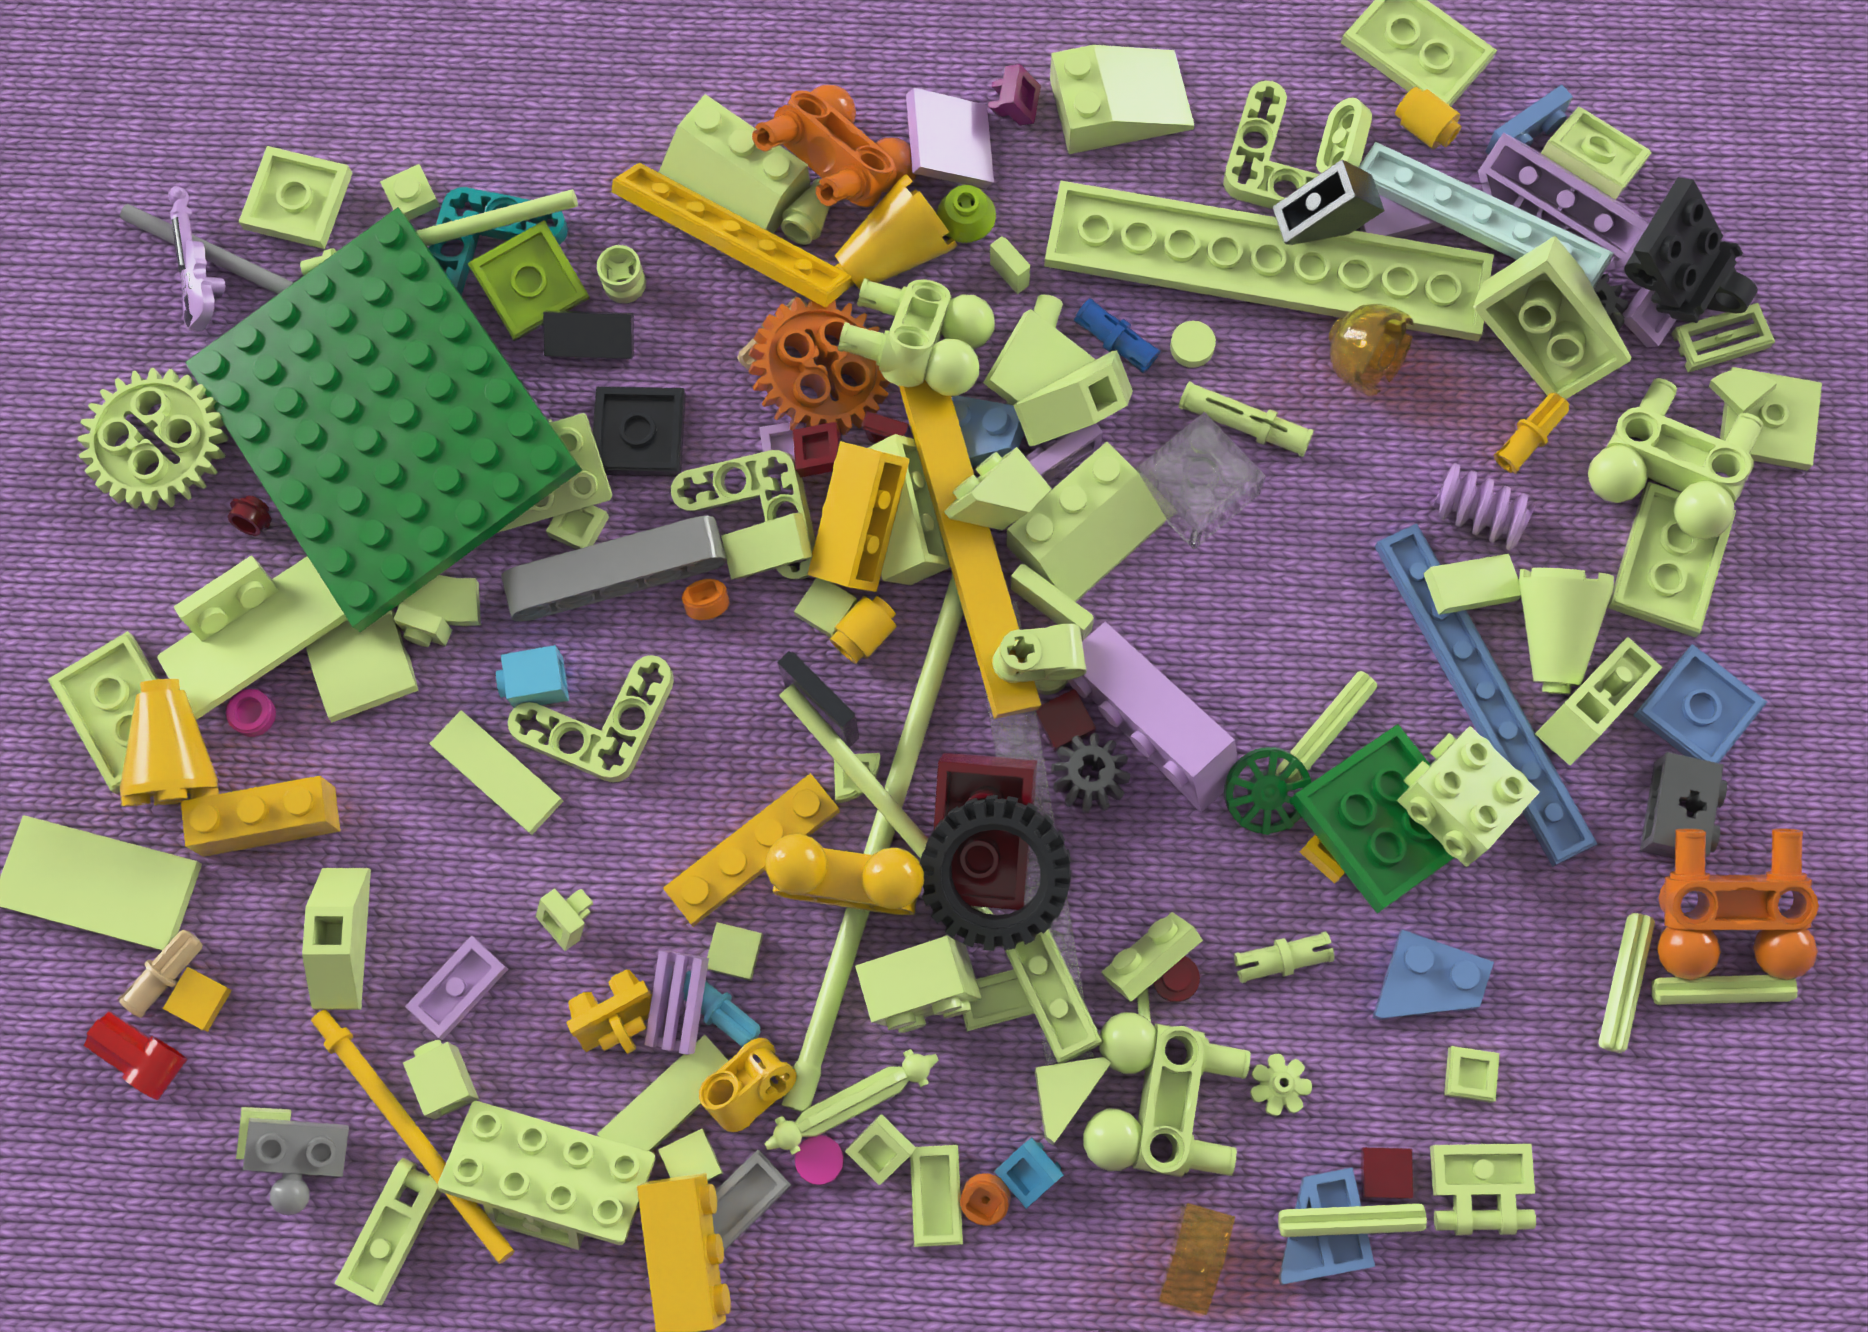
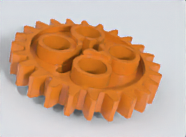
[749,297,891,436]

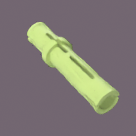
[1179,381,1314,457]

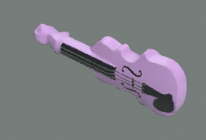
[168,186,225,331]

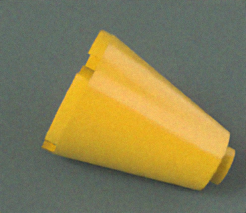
[835,174,958,290]

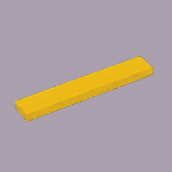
[611,162,852,307]

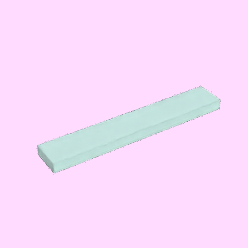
[1358,142,1614,289]

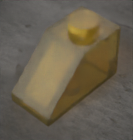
[1158,1203,1235,1316]

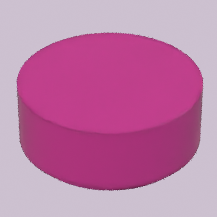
[226,689,276,737]
[795,1135,844,1185]

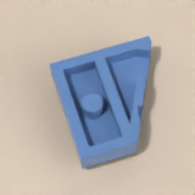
[951,396,1024,467]
[1372,930,1494,1020]
[1278,1168,1375,1285]

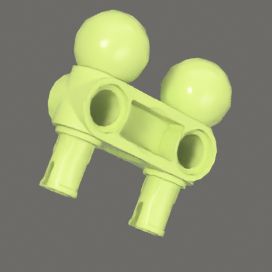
[838,278,995,396]
[1588,378,1763,540]
[1083,1012,1251,1177]

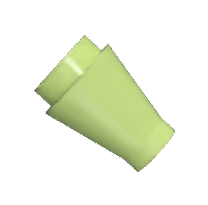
[781,179,830,245]

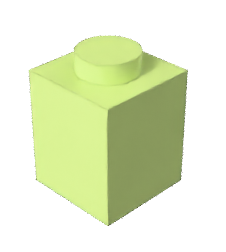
[403,1040,479,1120]

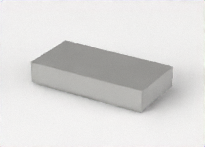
[712,1149,792,1252]

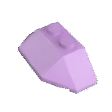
[1478,133,1649,271]

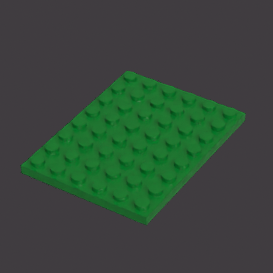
[185,207,582,632]

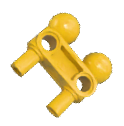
[766,834,924,915]

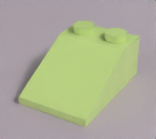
[1050,45,1194,154]
[1473,236,1631,399]

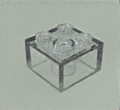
[1136,412,1266,550]

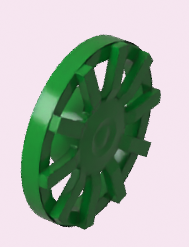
[1224,747,1312,835]

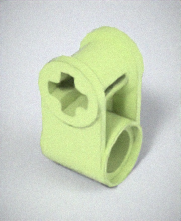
[992,624,1087,683]

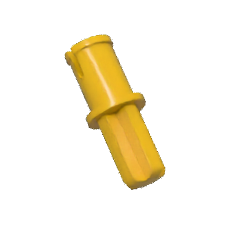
[1493,393,1569,474]

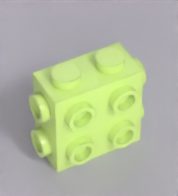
[1397,726,1540,867]

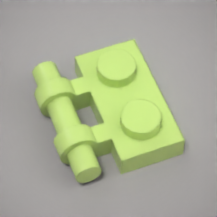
[1430,1144,1536,1235]

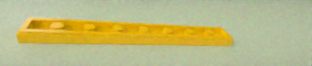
[899,380,1041,719]

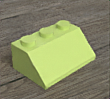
[658,94,811,233]
[1007,442,1167,602]

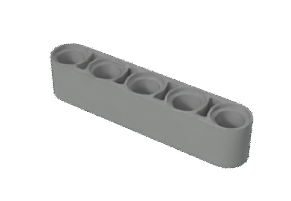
[501,516,727,622]

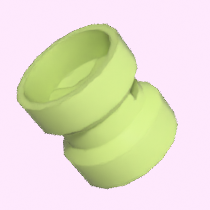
[597,245,646,303]

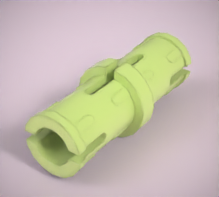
[1234,931,1334,983]

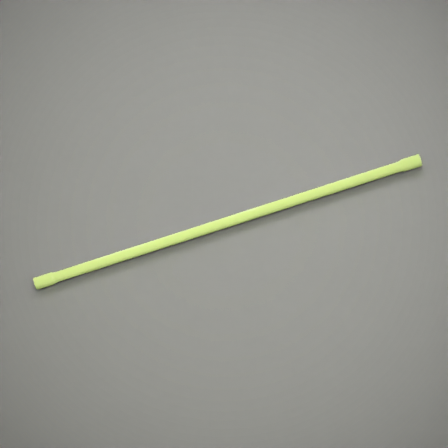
[781,295,1063,1112]

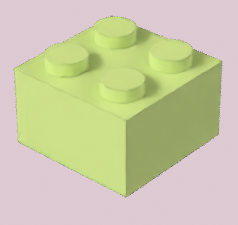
[855,936,982,1033]

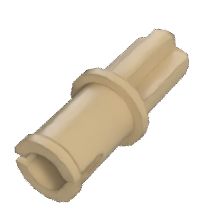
[118,930,203,1018]

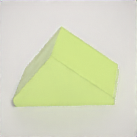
[1035,1057,1111,1145]

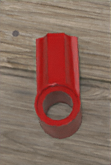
[84,1011,188,1100]

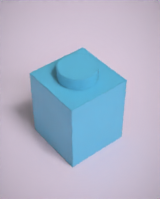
[496,645,569,708]

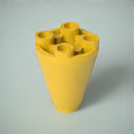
[120,679,219,807]

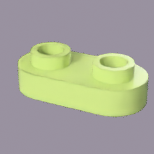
[1316,98,1372,173]

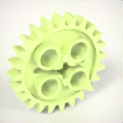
[77,368,228,510]

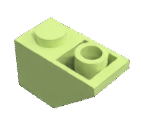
[944,447,1051,530]

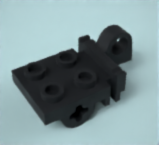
[1624,177,1758,323]

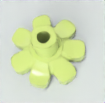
[1250,1054,1312,1117]

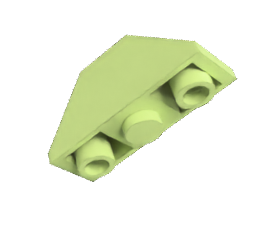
[1013,350,1133,446]
[302,868,371,1010]

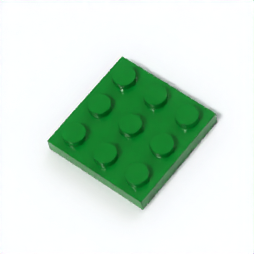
[1289,724,1455,914]

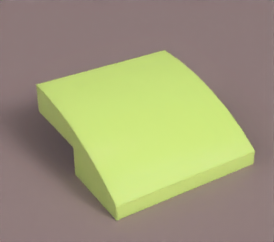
[306,609,419,723]

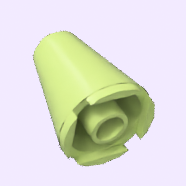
[1519,568,1614,694]

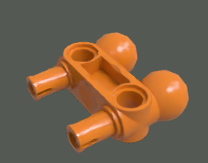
[752,85,917,207]
[1657,828,1819,980]

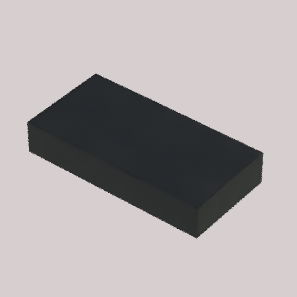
[543,310,634,359]

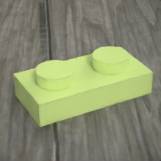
[1101,912,1203,1002]

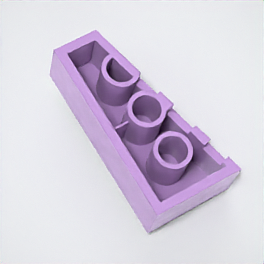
[1068,621,1241,813]

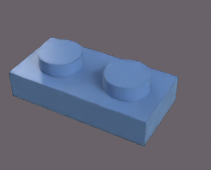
[1485,84,1573,155]

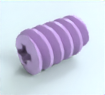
[1432,463,1536,550]

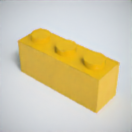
[807,441,910,592]
[181,775,341,857]
[637,1173,731,1332]

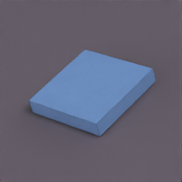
[1633,644,1767,763]

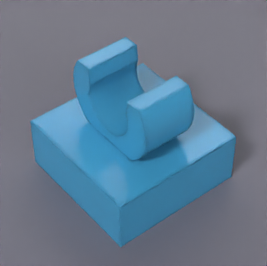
[995,1137,1064,1209]

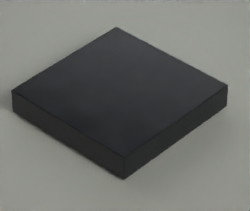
[593,386,686,477]
[777,651,859,747]

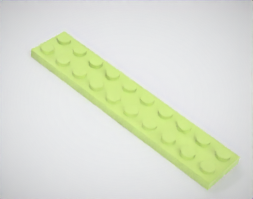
[1044,181,1494,342]

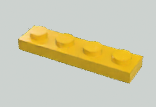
[663,773,840,927]

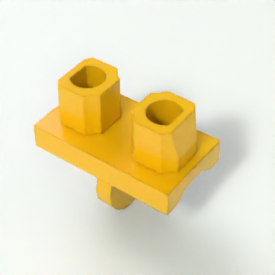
[566,969,652,1054]

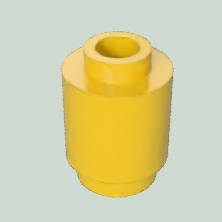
[1395,86,1462,150]
[829,596,897,664]

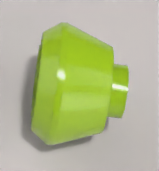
[937,185,996,243]

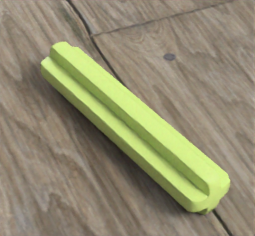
[1276,671,1378,783]
[1599,913,1655,1053]
[1651,975,1798,1005]
[1278,1204,1427,1237]

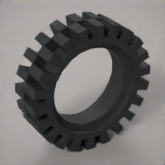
[920,795,1072,951]

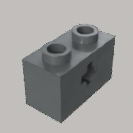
[1640,752,1727,859]

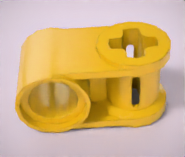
[699,1038,797,1132]

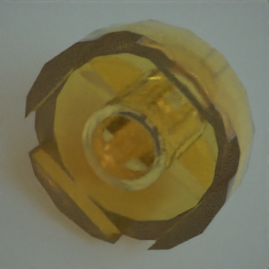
[1329,303,1414,396]

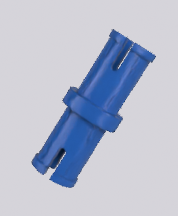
[1074,298,1161,374]

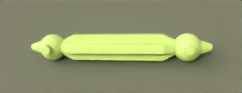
[764,1049,939,1155]

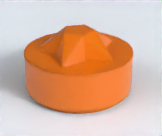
[682,579,730,620]
[960,1173,1011,1226]

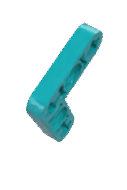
[429,187,568,296]

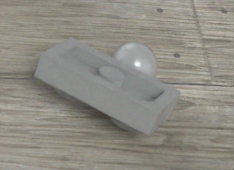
[243,1118,349,1215]

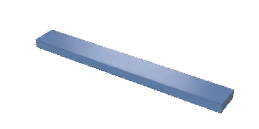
[1375,523,1597,867]

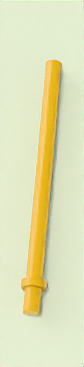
[311,1009,515,1264]

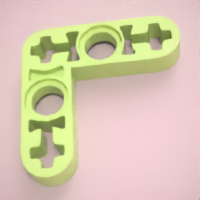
[1223,80,1320,209]
[671,450,815,579]
[507,655,674,783]

